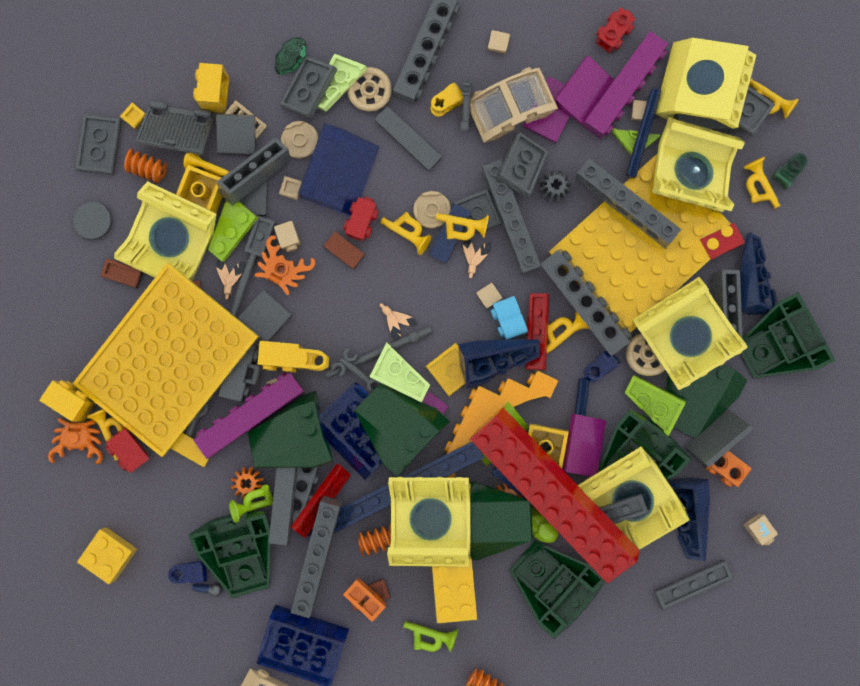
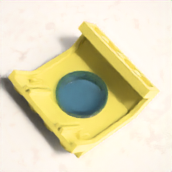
[655,38,756,128]
[652,117,745,212]
[114,181,217,281]
[633,277,748,390]
[578,447,690,550]
[387,477,471,567]

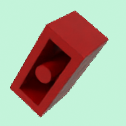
[700,222,745,261]
[105,427,150,473]

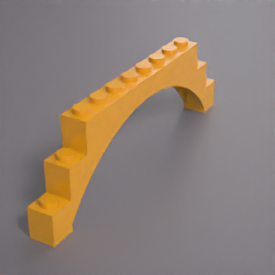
[413,371,558,537]

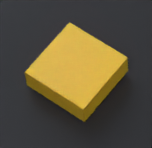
[120,103,146,130]

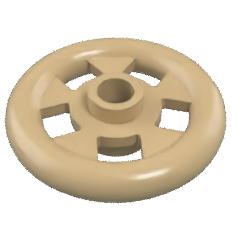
[347,67,392,112]
[626,333,665,376]

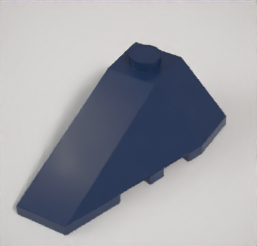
[740,232,777,315]
[458,339,540,388]
[668,477,710,561]

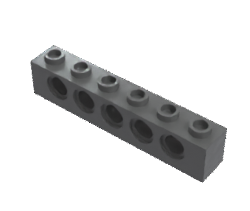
[393,0,460,104]
[576,158,682,249]
[482,160,541,276]
[541,249,632,356]
[291,496,343,618]

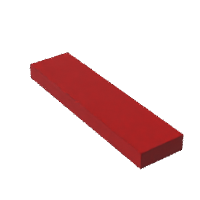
[526,293,550,370]
[291,464,351,538]

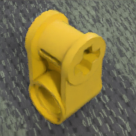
[430,83,463,117]

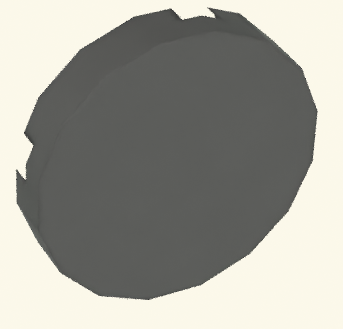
[73,202,112,240]

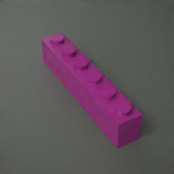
[582,31,668,139]
[193,372,305,459]

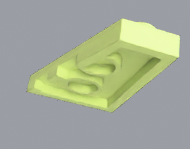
[318,54,368,112]
[370,342,430,403]

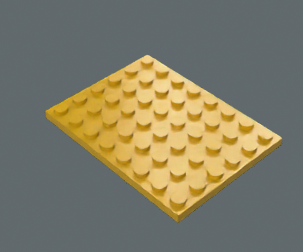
[549,154,733,333]
[73,263,259,457]

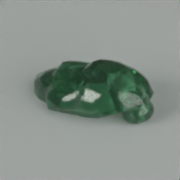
[275,37,306,75]

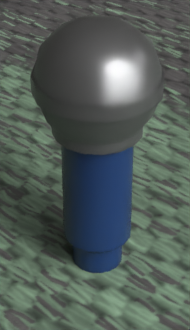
[192,583,222,597]

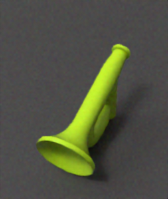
[229,485,273,523]
[403,621,458,652]

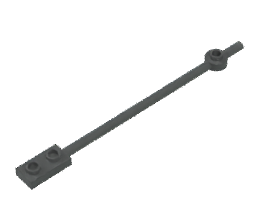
[186,215,276,436]

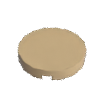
[281,121,319,159]
[413,191,451,229]

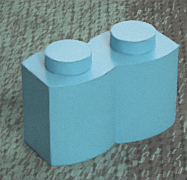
[490,296,528,340]

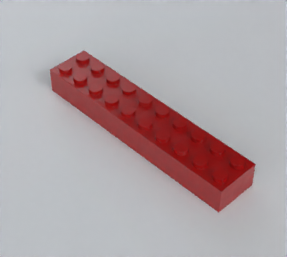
[470,408,640,584]

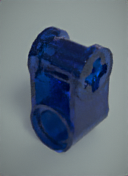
[584,350,621,382]
[168,561,207,583]

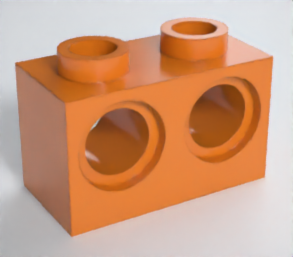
[705,451,752,487]
[343,577,387,622]

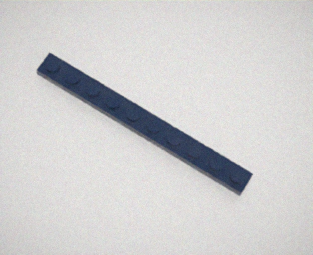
[307,442,485,542]

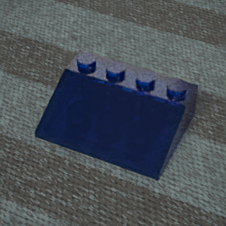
[298,123,379,216]
[319,382,382,480]
[257,604,349,686]

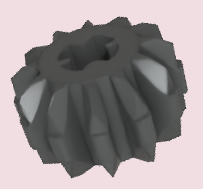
[539,170,572,203]

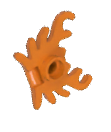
[255,236,315,295]
[48,418,103,464]

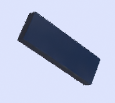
[429,203,471,263]

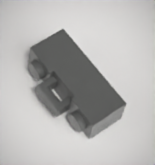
[219,345,262,402]

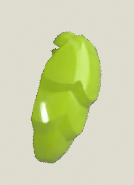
[531,507,558,543]

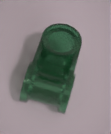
[771,153,808,190]

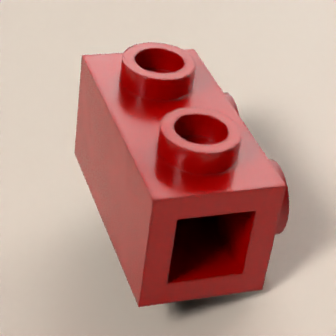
[595,7,636,54]
[343,196,379,242]

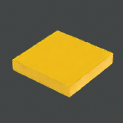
[426,343,465,396]

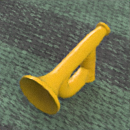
[749,78,799,119]
[183,153,229,178]
[744,156,781,209]
[380,212,431,255]
[435,212,489,240]
[547,311,590,354]
[86,409,124,461]

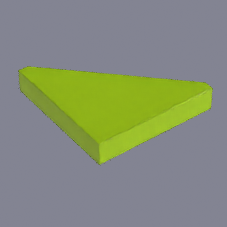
[611,128,661,156]

